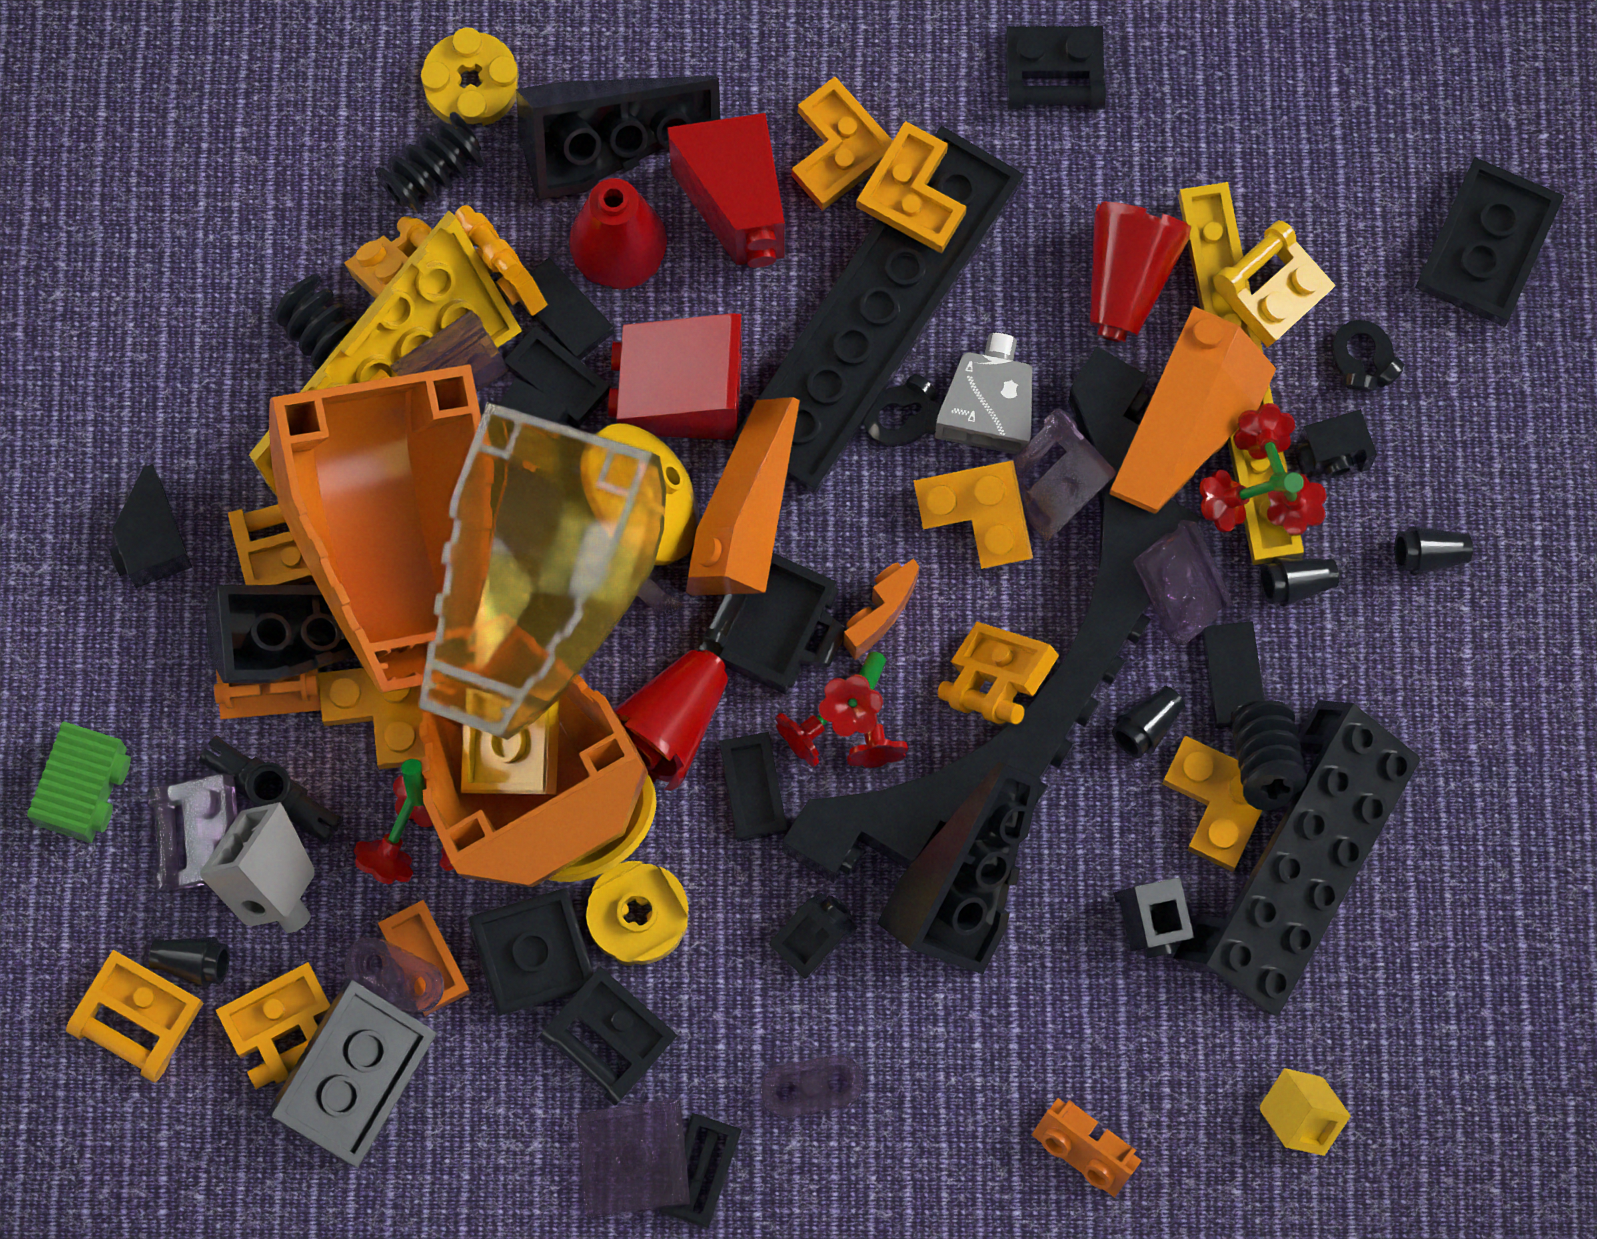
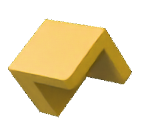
[1260,1068,1351,1156]

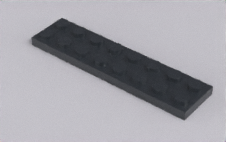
[732,125,1024,495]

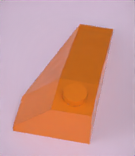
[1109,306,1276,514]
[686,397,800,596]

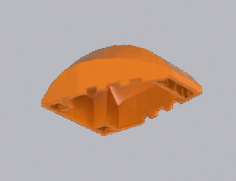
[269,364,491,693]
[417,612,648,887]

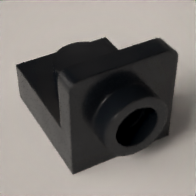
[769,893,858,979]

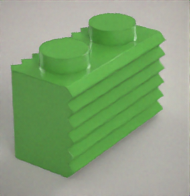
[27,721,131,843]

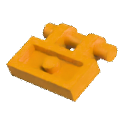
[455,205,548,316]
[344,216,432,299]
[937,621,1059,724]
[215,962,331,1090]

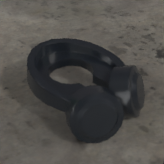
[1332,320,1405,392]
[864,374,941,447]

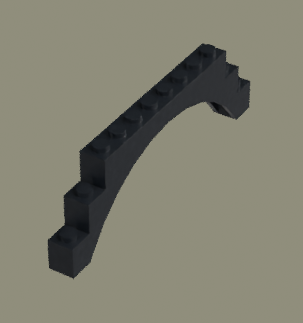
[782,346,1202,884]

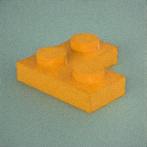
[791,77,893,211]
[856,121,967,254]
[913,460,1033,569]
[318,668,425,770]
[1162,736,1262,872]

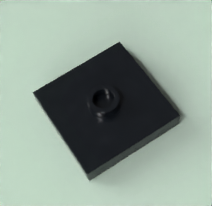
[467,887,593,1017]

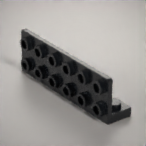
[1173,700,1420,1016]

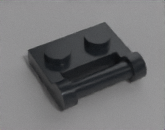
[1006,26,1106,110]
[538,966,678,1106]

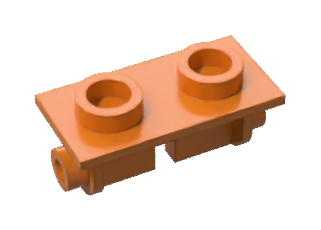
[214,669,321,719]
[1031,1098,1142,1198]

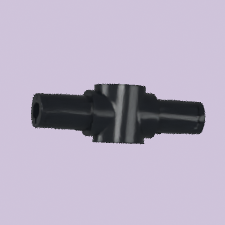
[199,735,343,845]

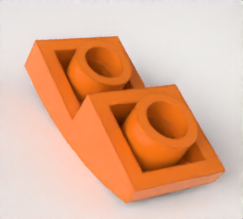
[843,558,919,660]

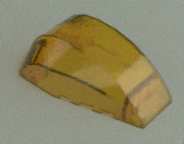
[419,402,666,740]

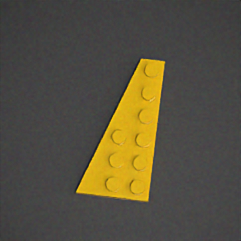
[249,210,522,496]

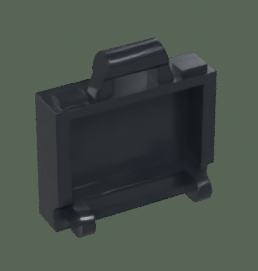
[699,553,846,695]

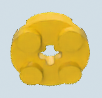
[421,27,519,126]
[586,861,689,966]

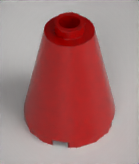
[569,178,667,290]
[1090,201,1192,343]
[613,650,728,791]

